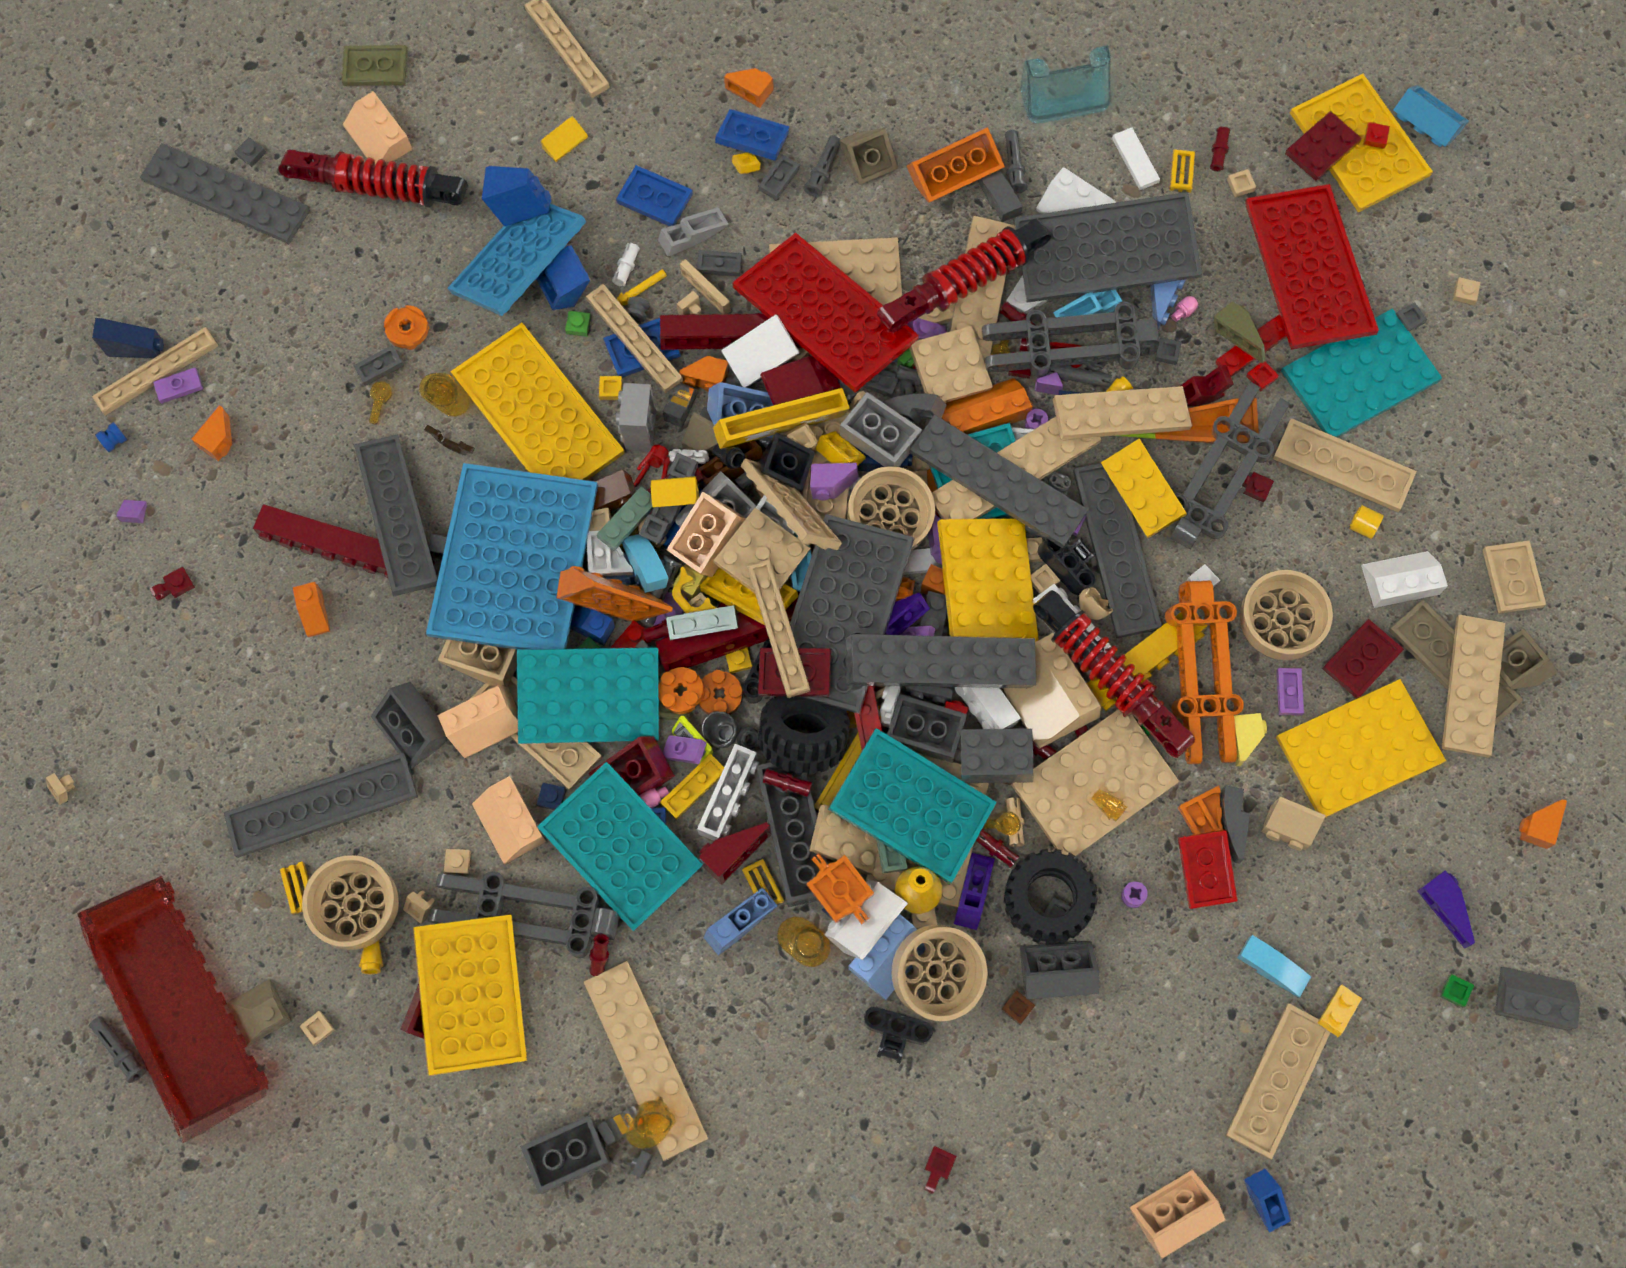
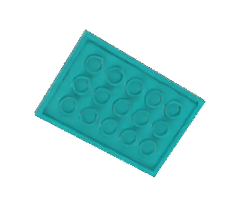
[1281,308,1442,438]
[517,647,659,744]
[828,728,997,884]
[537,762,703,931]

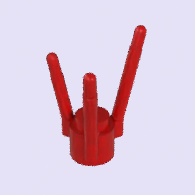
[634,444,671,487]

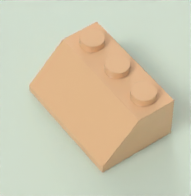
[343,91,412,166]
[667,492,746,577]
[437,685,518,758]
[472,776,546,865]
[1130,1170,1225,1258]

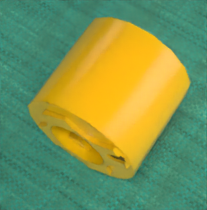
[1349,505,1384,539]

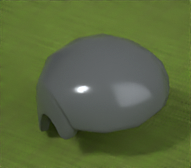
[702,711,739,748]

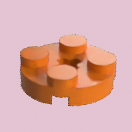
[384,305,429,350]
[658,667,705,714]
[699,670,743,715]

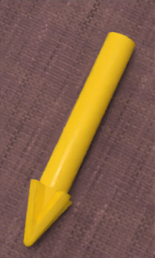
[617,269,667,306]

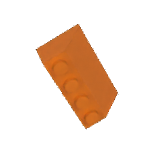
[906,127,1005,203]
[941,378,1032,435]

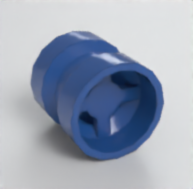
[95,422,127,452]

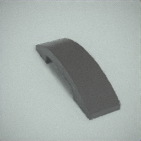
[639,452,698,544]

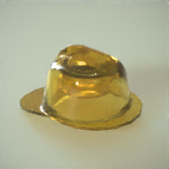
[419,373,469,417]
[777,917,830,967]
[626,1096,675,1148]

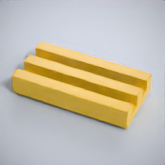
[1169,149,1195,193]
[742,859,784,904]
[280,862,309,915]

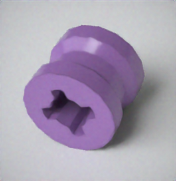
[1025,409,1048,429]
[1121,882,1148,908]

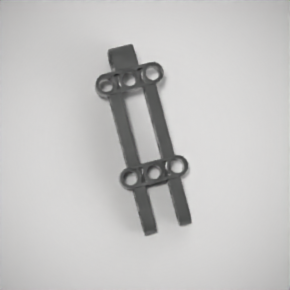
[982,301,1160,378]
[1171,382,1290,550]
[428,871,619,958]

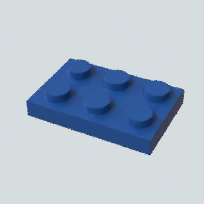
[715,109,789,161]
[616,165,693,227]
[603,318,680,377]

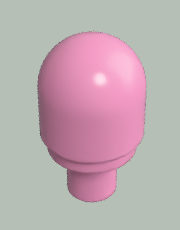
[1171,296,1198,322]
[639,787,669,808]

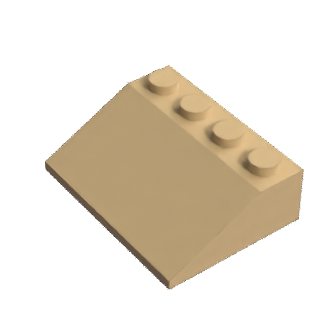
[1001,633,1101,749]
[438,639,517,687]

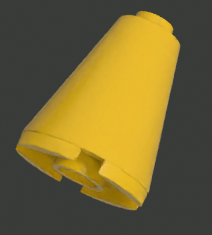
[895,866,943,914]

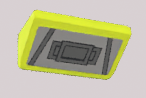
[672,716,713,764]

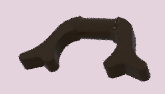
[424,425,475,456]

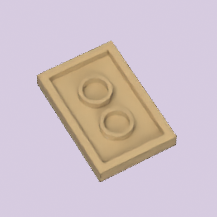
[1482,541,1546,614]
[809,805,878,875]

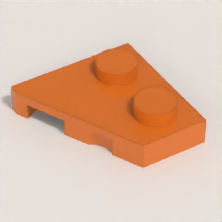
[1178,786,1223,835]

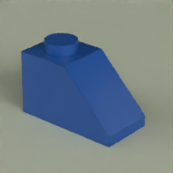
[570,606,615,646]
[1244,1168,1291,1232]

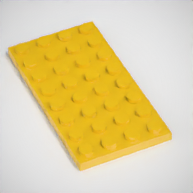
[450,323,625,481]

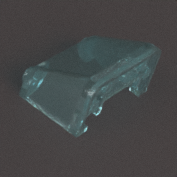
[1020,45,1111,123]

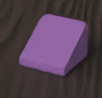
[1034,372,1063,395]
[116,500,147,523]

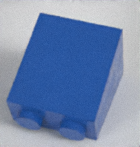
[482,166,552,227]

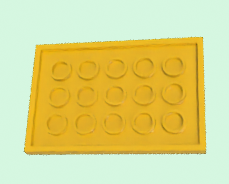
[1290,74,1433,212]
[937,519,1039,642]
[1276,679,1446,818]
[413,915,527,1076]

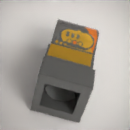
[663,382,697,428]
[597,1104,647,1147]

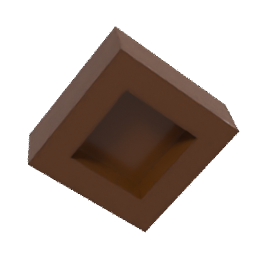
[1001,990,1036,1025]

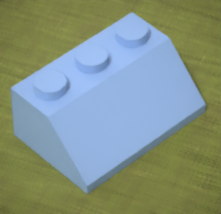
[849,914,925,1000]

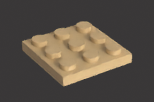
[909,326,993,403]
[713,508,811,593]

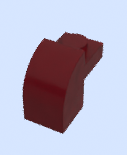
[1179,365,1234,406]

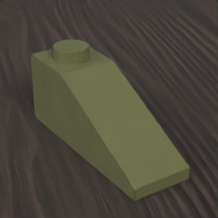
[1213,301,1265,363]

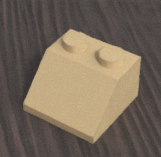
[1261,796,1326,851]

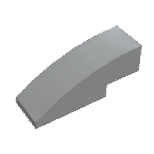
[658,207,728,256]

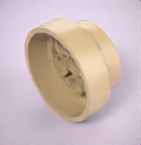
[847,467,935,550]
[1240,570,1333,660]
[302,855,399,950]
[891,925,987,1021]

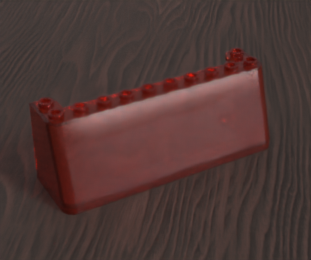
[77,876,269,1143]

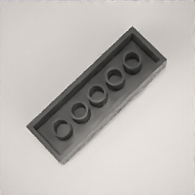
[756,762,828,908]

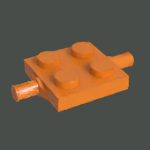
[807,853,874,925]

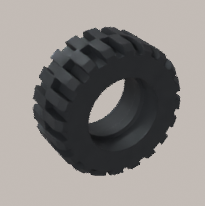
[758,696,850,775]
[1004,849,1098,945]

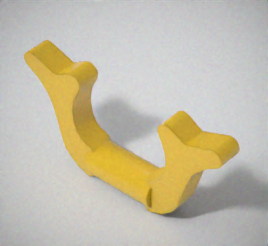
[672,567,717,613]

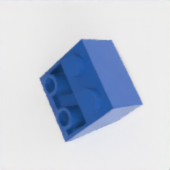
[536,245,590,310]

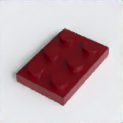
[1285,111,1362,181]
[1322,619,1404,699]
[758,648,831,697]

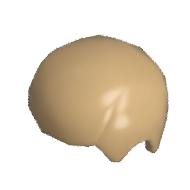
[1079,587,1113,620]

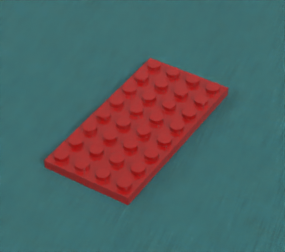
[1245,184,1379,350]
[732,233,919,392]

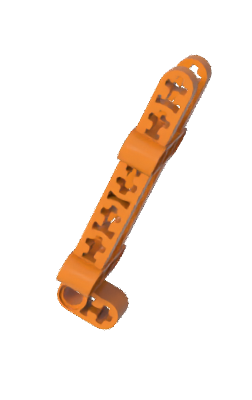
[1165,580,1244,764]

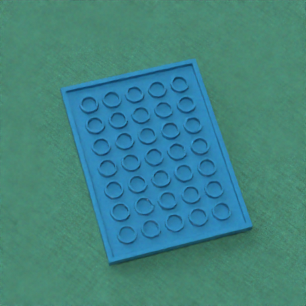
[426,463,598,649]

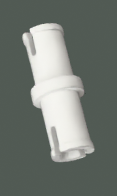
[612,243,640,287]

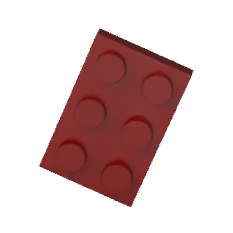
[1178,830,1238,909]

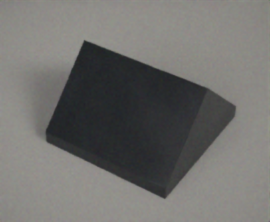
[759,432,815,492]

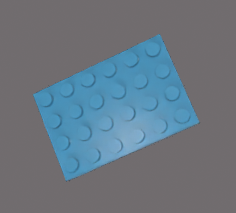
[447,204,586,316]

